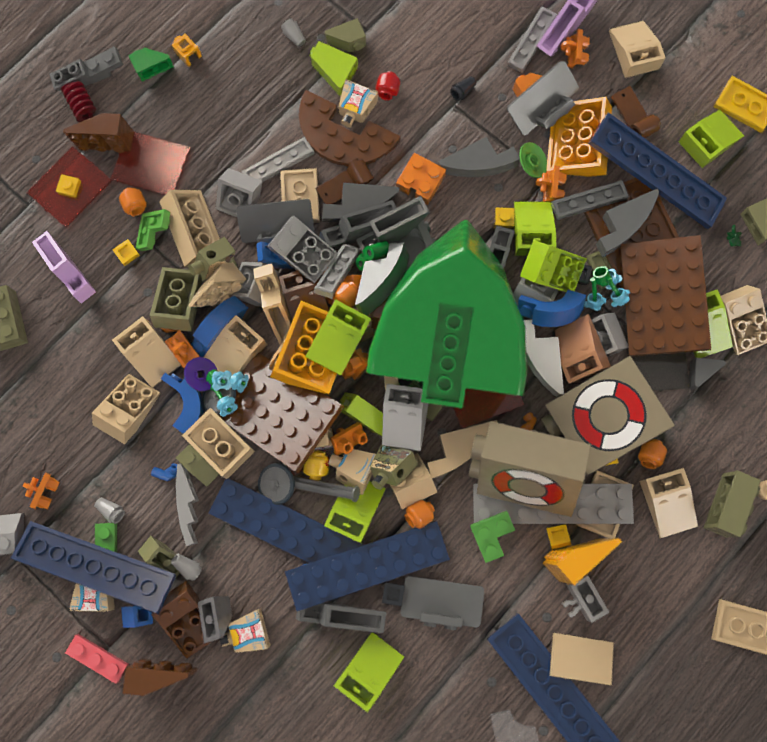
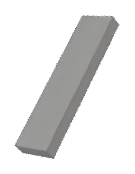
[507,7,557,73]
[242,137,314,183]
[314,244,361,299]

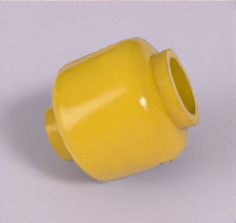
[303,450,330,480]

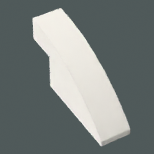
[524,320,564,397]

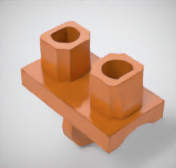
[560,29,590,68]
[536,165,567,202]
[164,330,200,369]
[342,348,369,380]
[330,422,368,456]
[23,472,60,509]

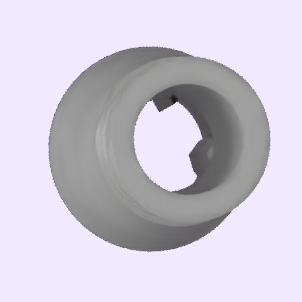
[281,19,306,47]
[94,497,125,524]
[171,553,202,581]

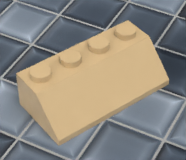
[159,190,220,267]

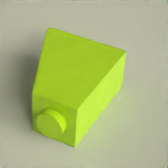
[310,41,358,96]
[339,392,383,436]

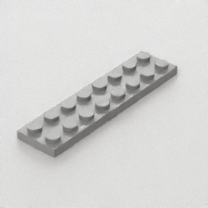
[473,484,634,524]

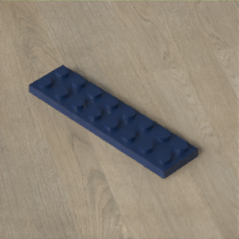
[588,112,727,229]
[209,478,364,563]
[11,521,176,615]
[285,521,450,611]
[487,613,620,742]

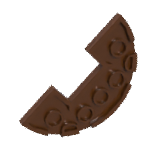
[299,90,401,166]

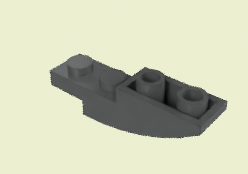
[49,46,123,91]

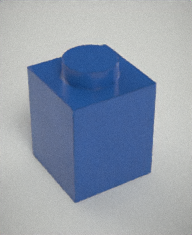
[121,605,153,628]

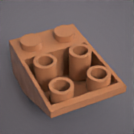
[555,314,611,383]

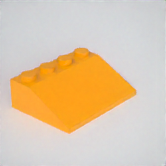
[546,97,612,177]
[270,301,336,394]
[543,538,622,585]

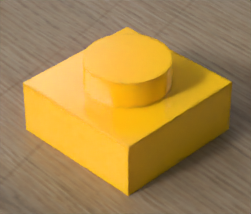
[56,174,81,198]
[495,208,514,228]
[112,239,140,266]
[546,524,571,549]

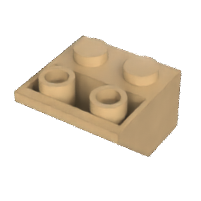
[390,453,437,509]

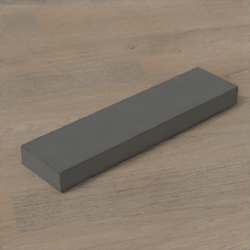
[551,180,629,220]

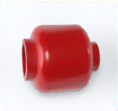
[375,71,401,101]

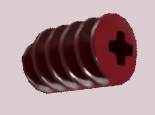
[61,81,96,123]

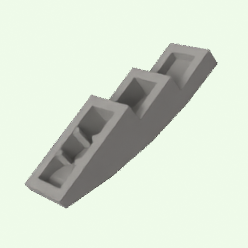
[176,463,199,546]

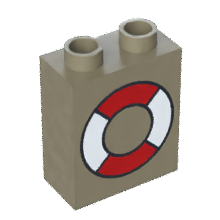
[541,356,675,475]
[469,421,591,517]

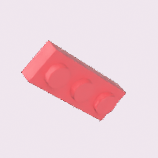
[65,634,129,684]

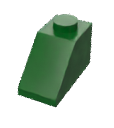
[128,48,174,82]

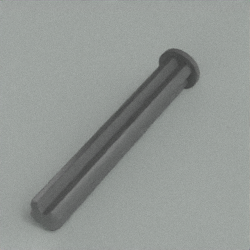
[293,476,360,502]

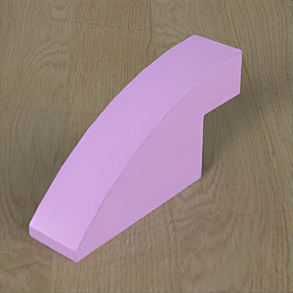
[537,0,597,56]
[32,231,96,303]

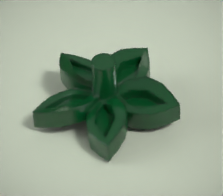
[727,225,742,247]

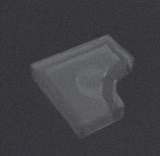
[490,710,539,742]

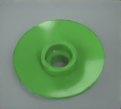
[519,142,547,178]

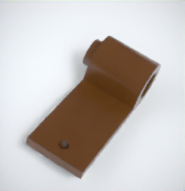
[611,86,661,138]
[315,158,374,204]

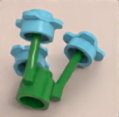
[584,266,630,311]
[206,369,249,417]

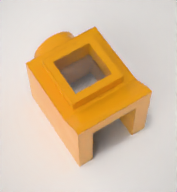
[172,34,202,67]

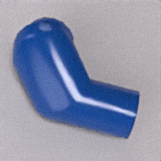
[151,463,177,481]

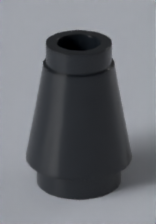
[450,76,477,101]

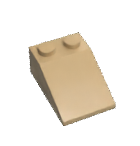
[182,408,255,479]

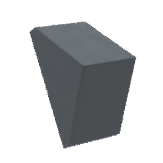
[689,358,727,391]

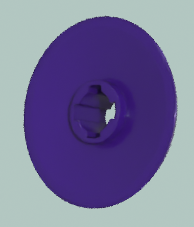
[184,357,217,391]

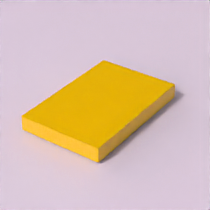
[713,76,767,133]

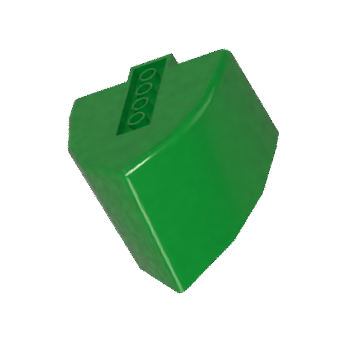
[366,220,527,408]

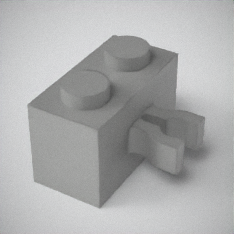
[562,575,610,623]

